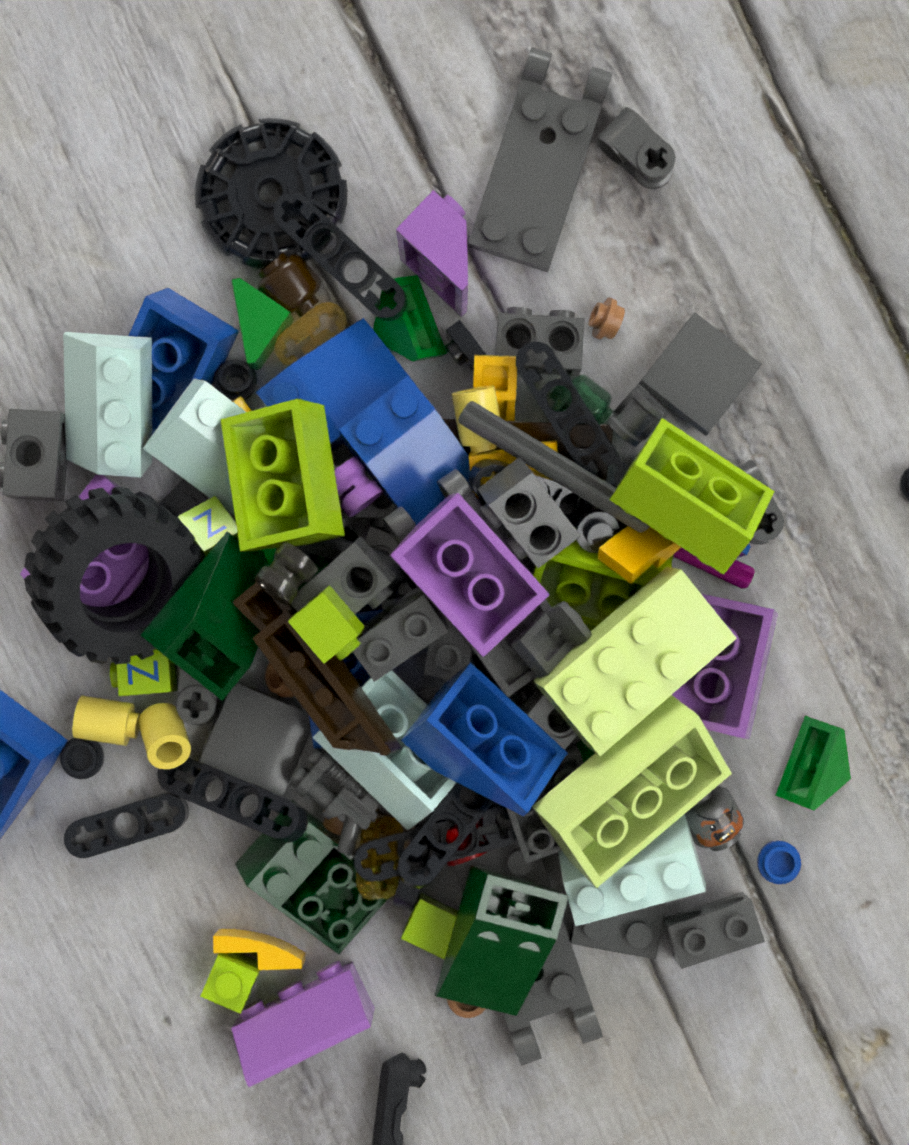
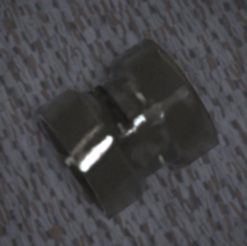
[254,542,318,606]

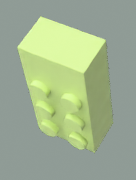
[533,567,737,756]
[532,695,732,888]

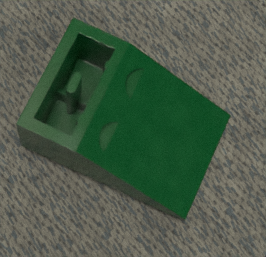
[141,532,276,701]
[235,799,396,955]
[434,866,569,1016]

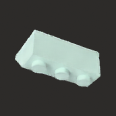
[63,332,152,478]
[142,379,246,516]
[312,670,457,830]
[558,814,706,926]

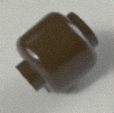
[258,252,321,317]

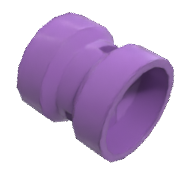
[334,456,384,518]

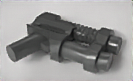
[290,748,382,855]

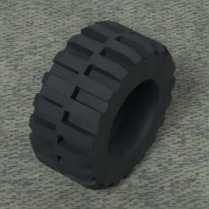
[24,487,204,665]

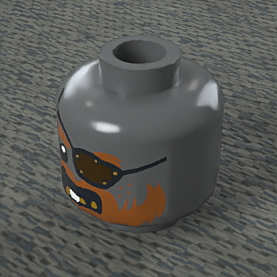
[685,786,744,851]

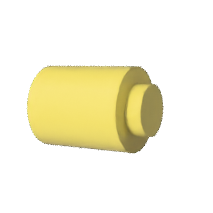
[451,386,500,453]
[72,695,141,746]
[138,703,191,769]

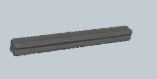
[458,401,650,533]

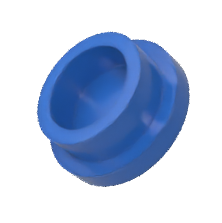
[757,840,801,884]

